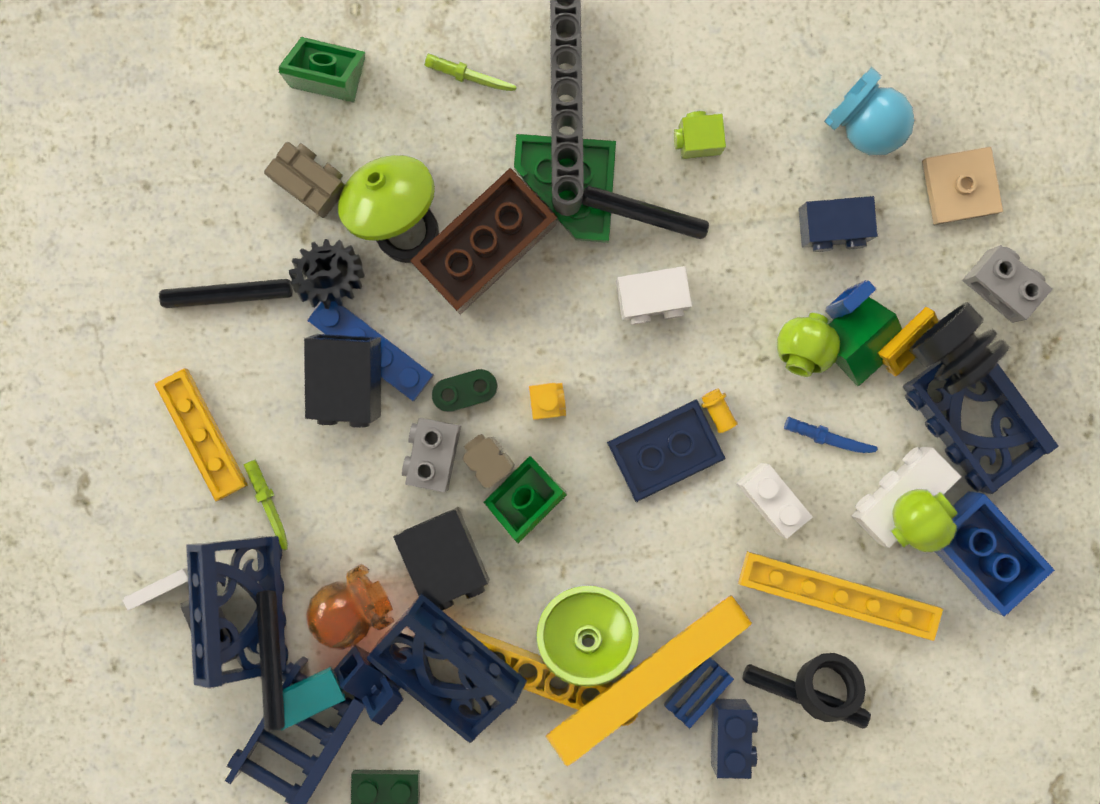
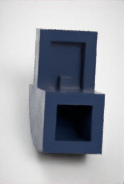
[333,645,404,726]

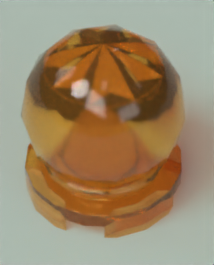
[306,564,395,650]

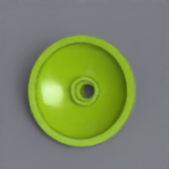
[338,155,435,240]
[537,586,639,687]

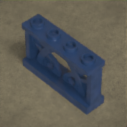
[903,361,1059,494]
[186,536,288,688]
[367,594,527,743]

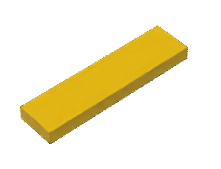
[155,368,248,502]

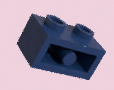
[798,196,878,252]
[711,699,758,779]

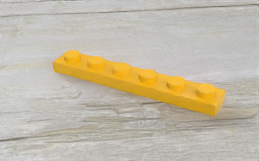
[738,551,943,641]

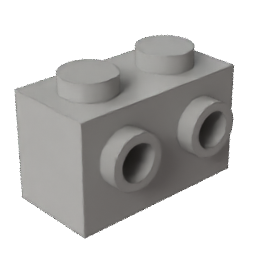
[962,245,1052,323]
[402,418,461,492]

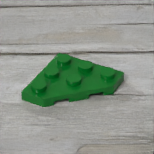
[514,134,616,243]

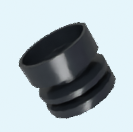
[909,302,1009,395]

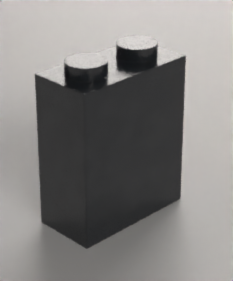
[304,334,381,428]
[393,507,490,611]

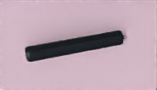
[582,186,709,239]
[159,279,293,308]
[256,590,285,731]
[742,664,871,729]

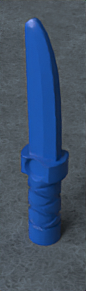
[784,417,878,453]

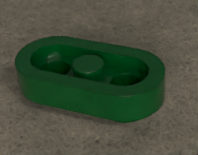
[432,369,498,412]

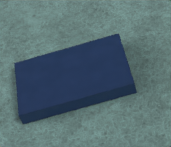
[607,399,726,502]

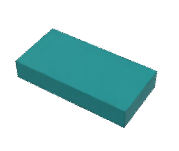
[281,667,345,731]

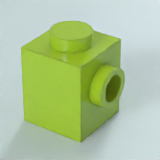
[674,111,726,159]

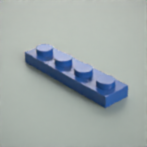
[307,301,434,401]

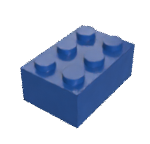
[935,491,1055,617]

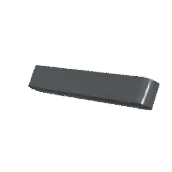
[550,0,584,216]

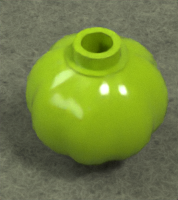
[777,313,840,377]
[891,489,958,552]

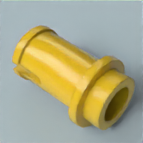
[701,388,738,433]

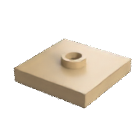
[922,147,1003,225]

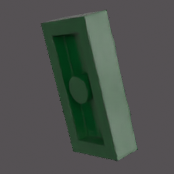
[351,770,420,804]

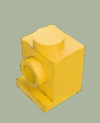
[529,383,566,420]

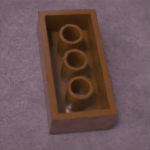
[410,168,557,315]

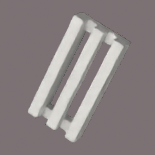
[123,567,188,611]

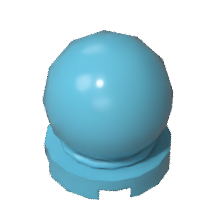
[824,67,914,156]

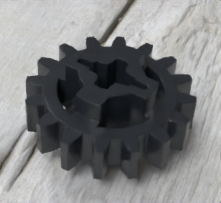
[289,239,365,309]

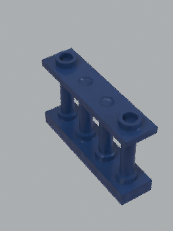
[225,656,365,804]

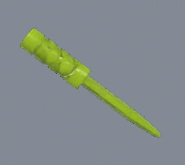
[424,53,517,91]
[244,459,288,551]

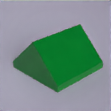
[279,37,365,103]
[828,297,902,386]
[483,456,567,544]

